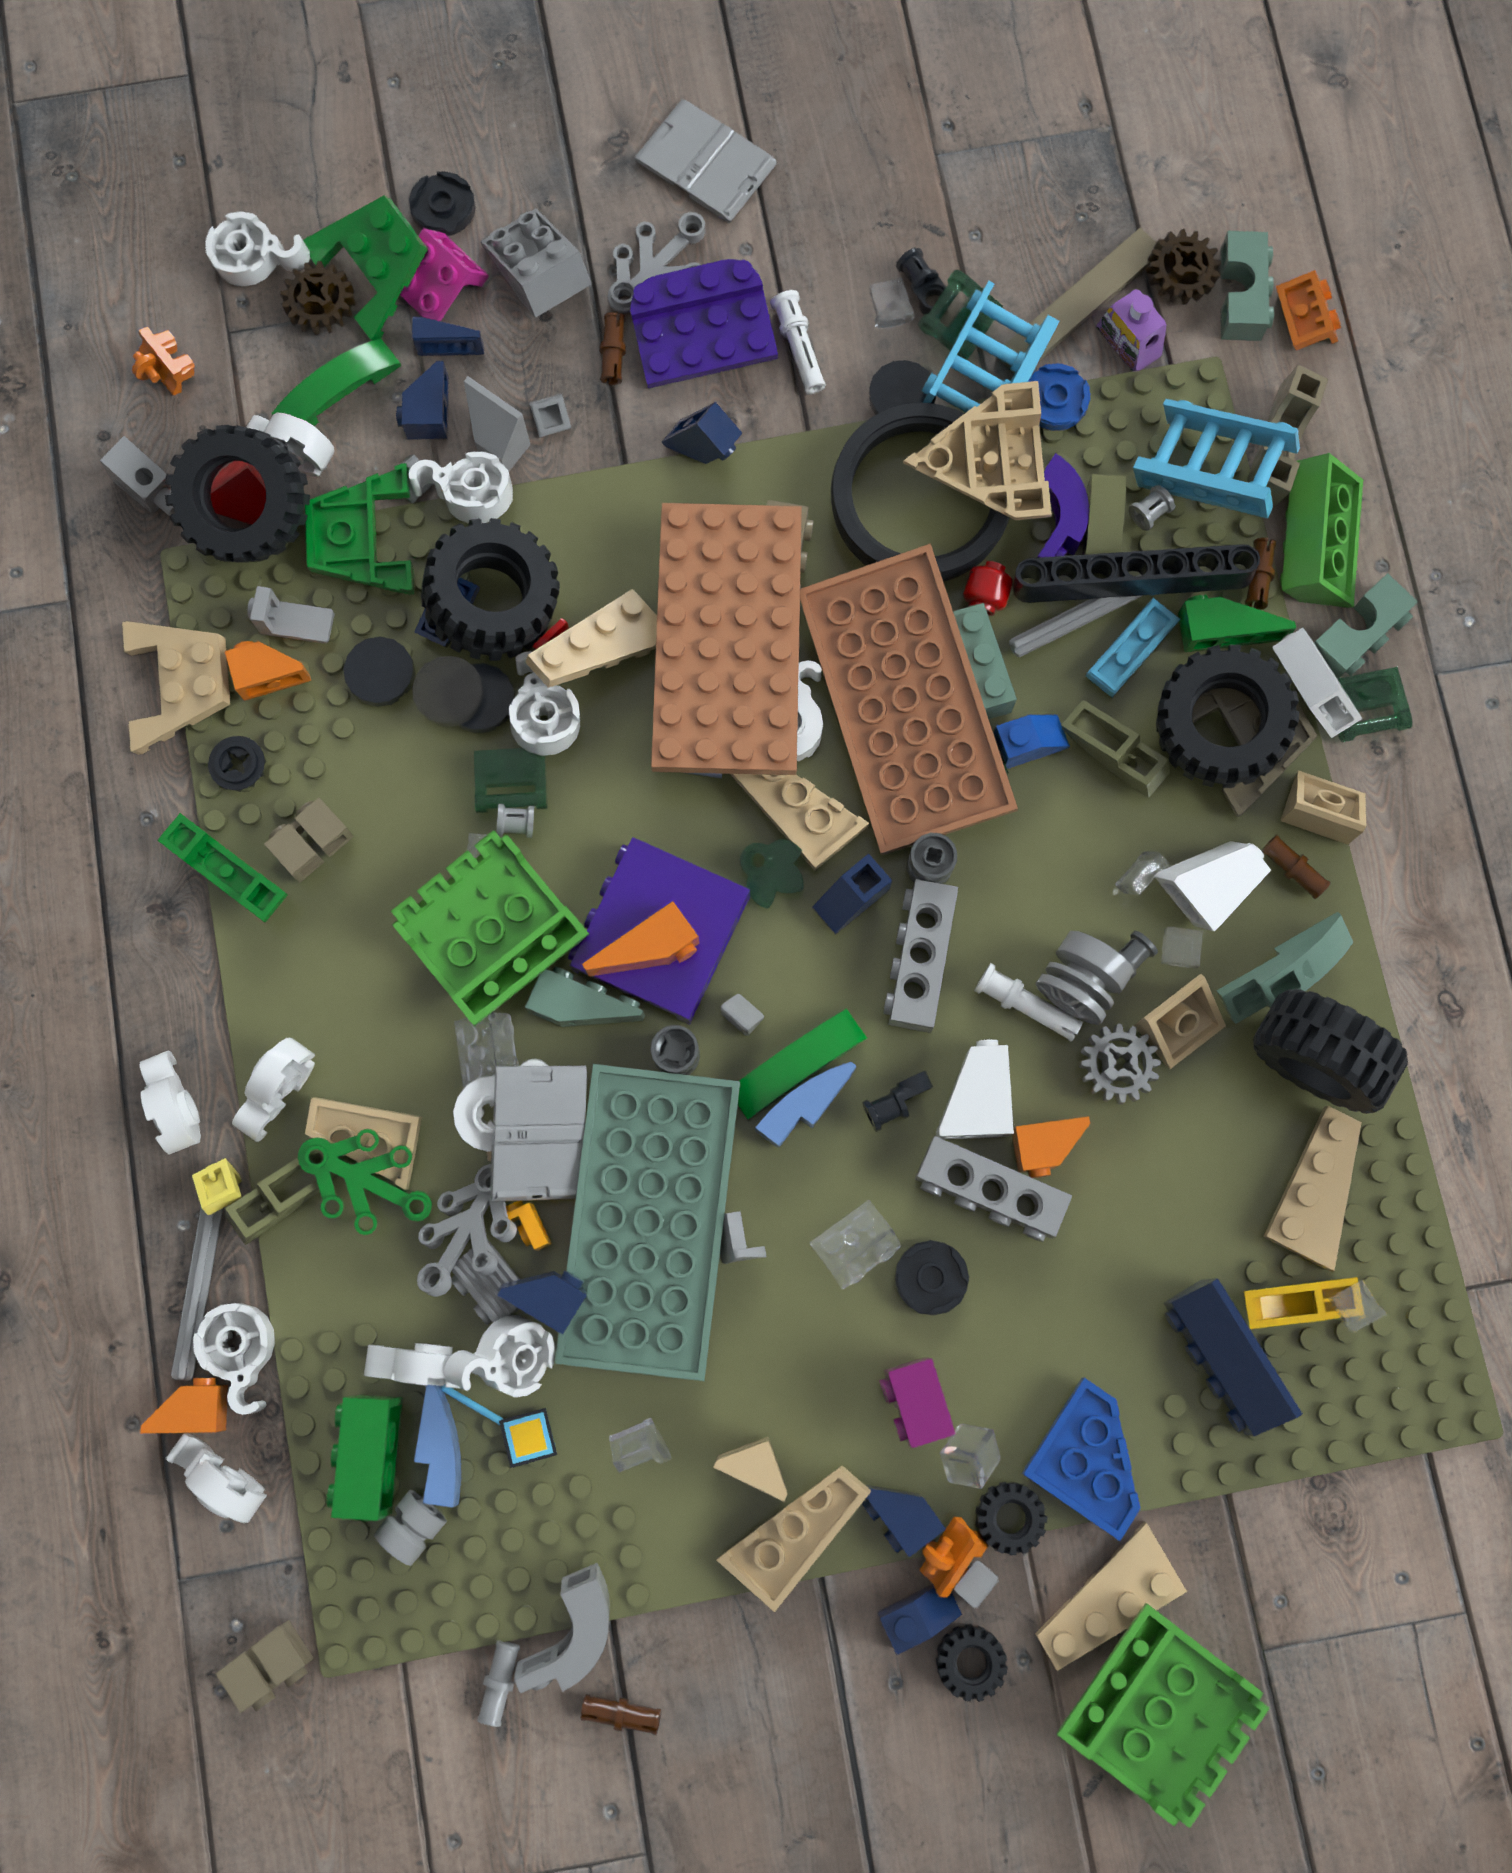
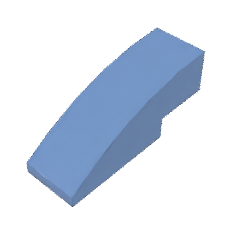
[755,1062,857,1149]
[414,1384,461,1508]

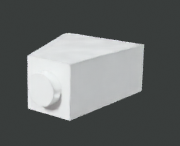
[1272,628,1363,738]
[1154,841,1271,932]
[936,1040,1014,1139]

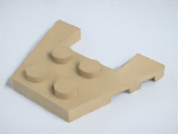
[122,621,230,755]

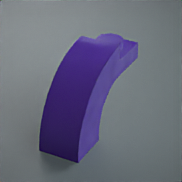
[1037,453,1089,558]

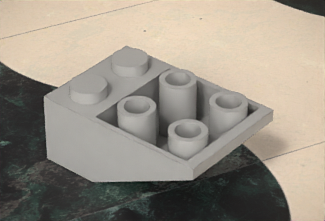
[481,208,592,318]

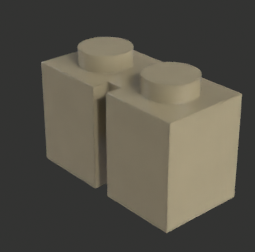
[264,797,354,883]
[215,1620,314,1713]

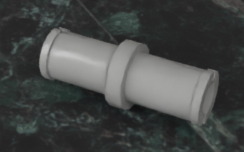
[477,1640,520,1727]

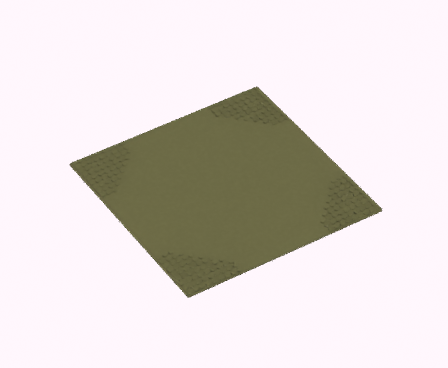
[160,357,1503,1678]

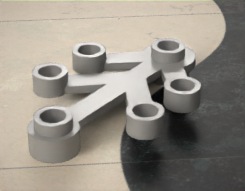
[608,212,705,313]
[417,1164,517,1297]

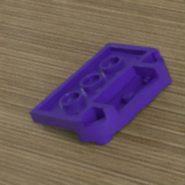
[630,259,778,389]

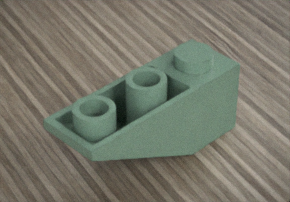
[525,967,645,1027]

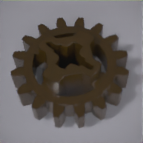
[1146,229,1222,305]
[280,261,356,335]

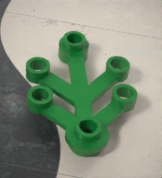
[298,1128,432,1235]

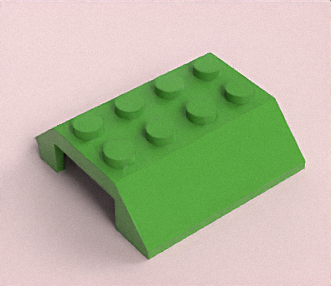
[391,830,589,1027]
[1056,1603,1270,1828]

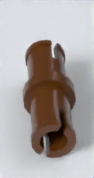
[599,312,626,385]
[1245,537,1276,610]
[1261,835,1331,899]
[581,1694,662,1735]

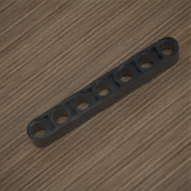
[1013,544,1260,603]

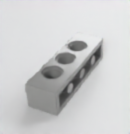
[883,879,958,1033]
[915,1136,1072,1242]

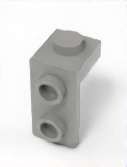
[248,586,335,644]

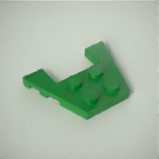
[303,195,428,341]
[305,463,415,595]

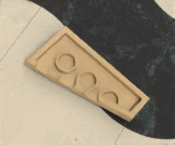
[525,589,657,688]
[730,774,869,871]

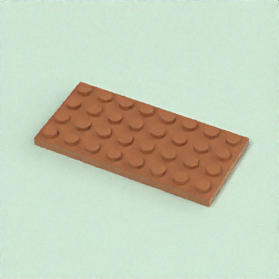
[651,503,802,775]
[800,543,1018,855]

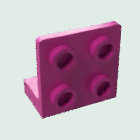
[400,228,489,321]

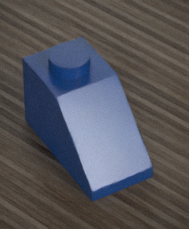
[993,714,1070,770]

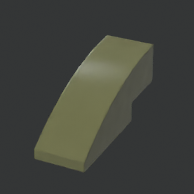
[1082,474,1127,579]
[1061,700,1170,798]
[224,1149,338,1245]

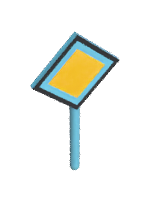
[441,1384,557,1468]

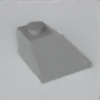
[464,376,531,472]

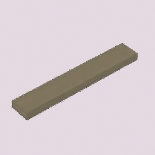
[998,227,1156,374]

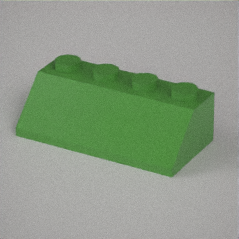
[1280,453,1363,608]

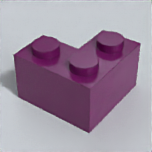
[879,1357,956,1448]

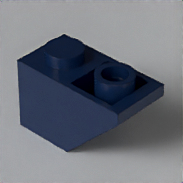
[812,854,892,935]
[862,1485,946,1557]

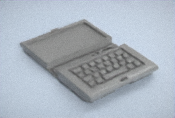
[634,99,777,223]
[490,1066,587,1202]

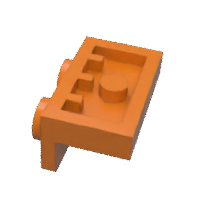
[1276,270,1342,351]

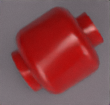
[963,561,1013,616]

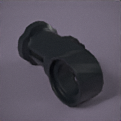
[896,247,950,318]
[862,1071,933,1132]

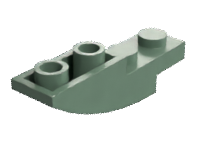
[1217,912,1353,1024]

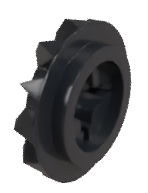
[208,736,266,792]

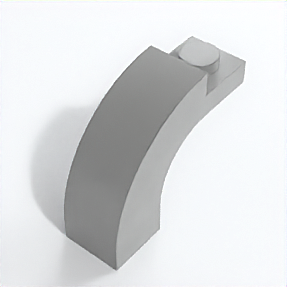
[514,1563,610,1694]

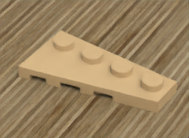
[1263,1106,1362,1272]
[717,1465,871,1612]
[1035,1522,1187,1671]

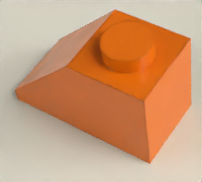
[225,641,311,701]
[1012,1116,1090,1178]
[140,1377,228,1433]

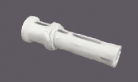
[770,290,826,394]
[974,963,1083,1042]

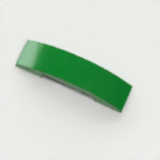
[271,339,401,426]
[157,813,288,923]
[738,1009,867,1120]

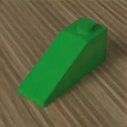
[1178,595,1296,653]

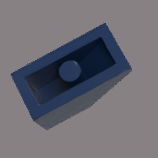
[396,361,449,440]
[662,402,742,464]
[497,1270,587,1335]
[877,1584,962,1655]

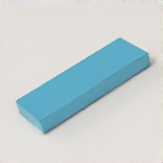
[1086,598,1180,698]

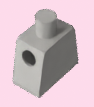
[100,436,175,516]

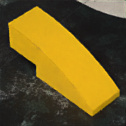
[1243,1277,1364,1329]

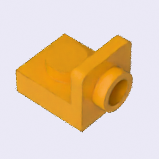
[504,1201,552,1251]

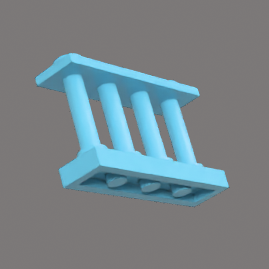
[922,281,1060,412]
[1133,399,1300,518]

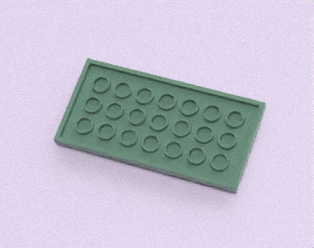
[555,1064,740,1381]

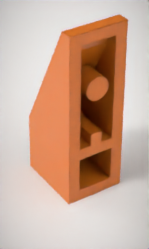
[582,901,699,976]

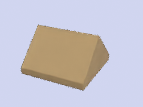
[1281,770,1366,845]
[1134,974,1226,1069]
[713,1437,788,1501]

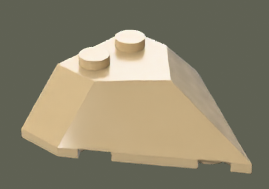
[903,381,1052,520]

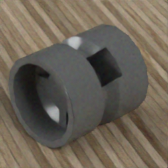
[907,833,957,884]
[651,1025,700,1075]

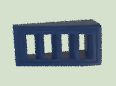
[412,316,485,356]

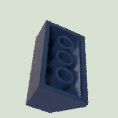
[1164,1278,1303,1436]

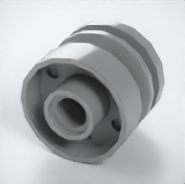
[1035,931,1134,1025]

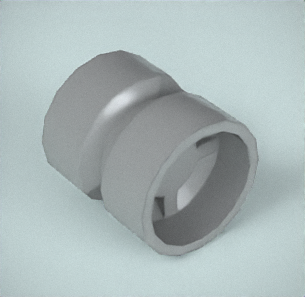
[374,1490,447,1566]

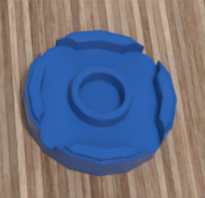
[1028,363,1091,431]

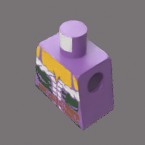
[1096,289,1167,371]

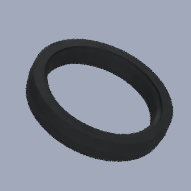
[831,403,1009,582]

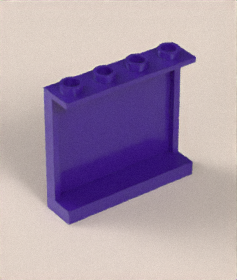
[568,837,750,1025]

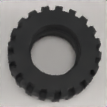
[165,425,310,563]
[421,518,560,661]
[1156,644,1300,788]
[1253,989,1408,1114]

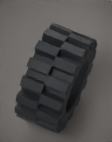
[975,1482,1047,1556]
[936,1624,1008,1702]

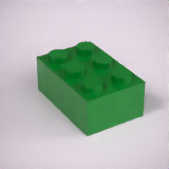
[327,1395,403,1521]

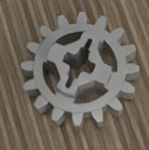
[1079,1024,1161,1104]

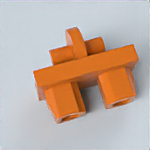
[132,326,195,396]
[920,1517,988,1598]

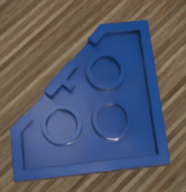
[1022,1377,1141,1541]

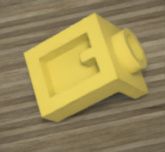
[192,1158,242,1216]

